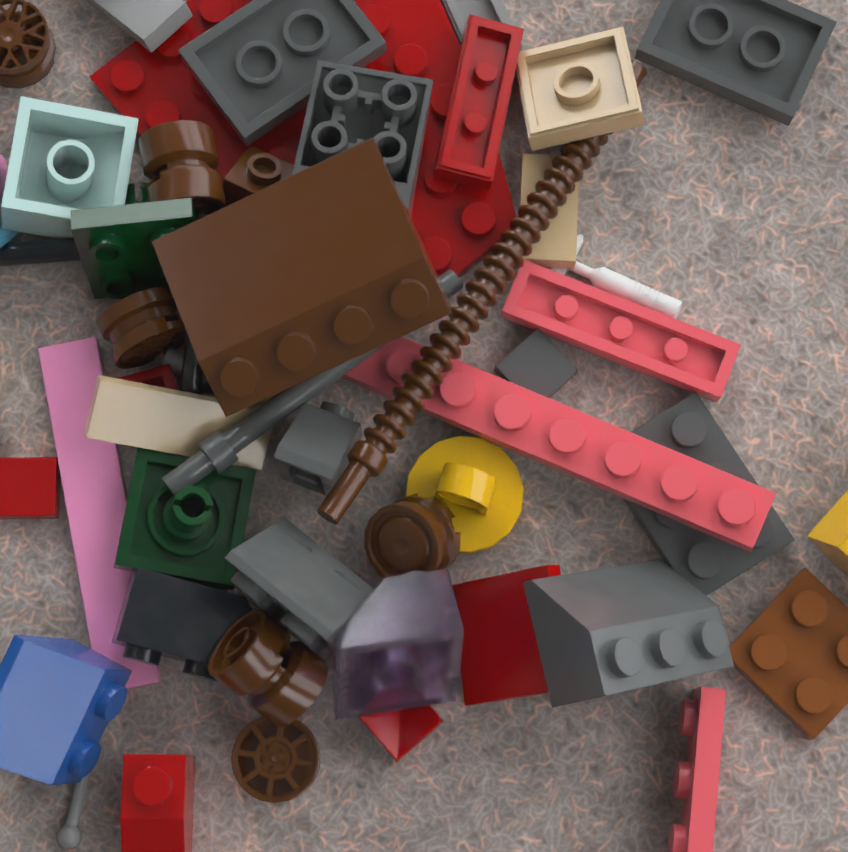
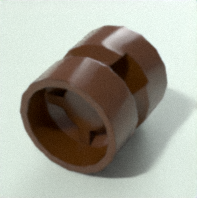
[138,120,226,220]
[208,609,328,727]

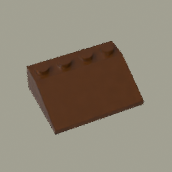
[152,137,451,417]

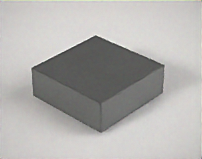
[494,328,578,398]

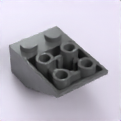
[292,60,433,217]
[225,517,380,656]

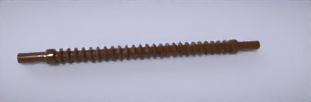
[317,60,647,525]

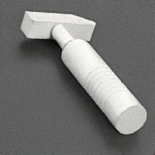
[551,234,683,319]

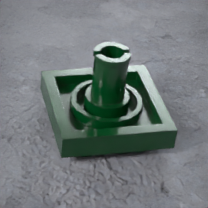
[71,182,197,299]
[114,448,256,590]

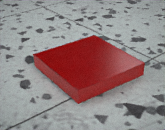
[450,565,561,706]

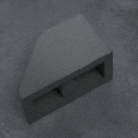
[273,401,362,496]

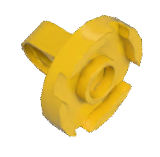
[406,436,524,555]

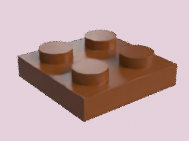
[729,568,848,740]

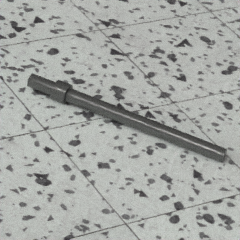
[161,269,463,496]

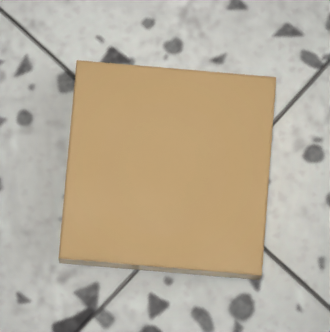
[516,27,645,151]

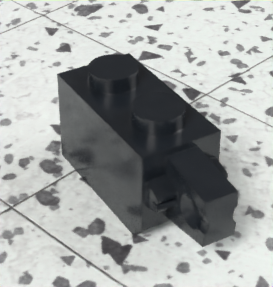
[111,567,291,682]

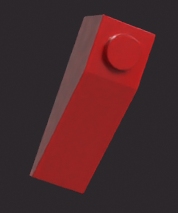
[120,754,196,852]

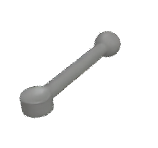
[57,730,105,849]

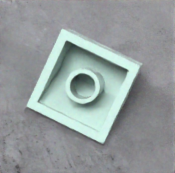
[1,96,139,239]

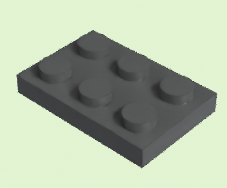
[178,0,387,147]
[634,0,837,126]
[624,392,795,596]

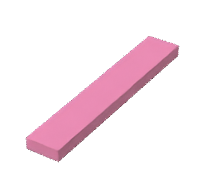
[38,337,162,690]

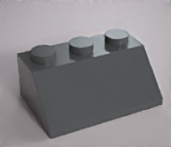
[523,559,734,708]

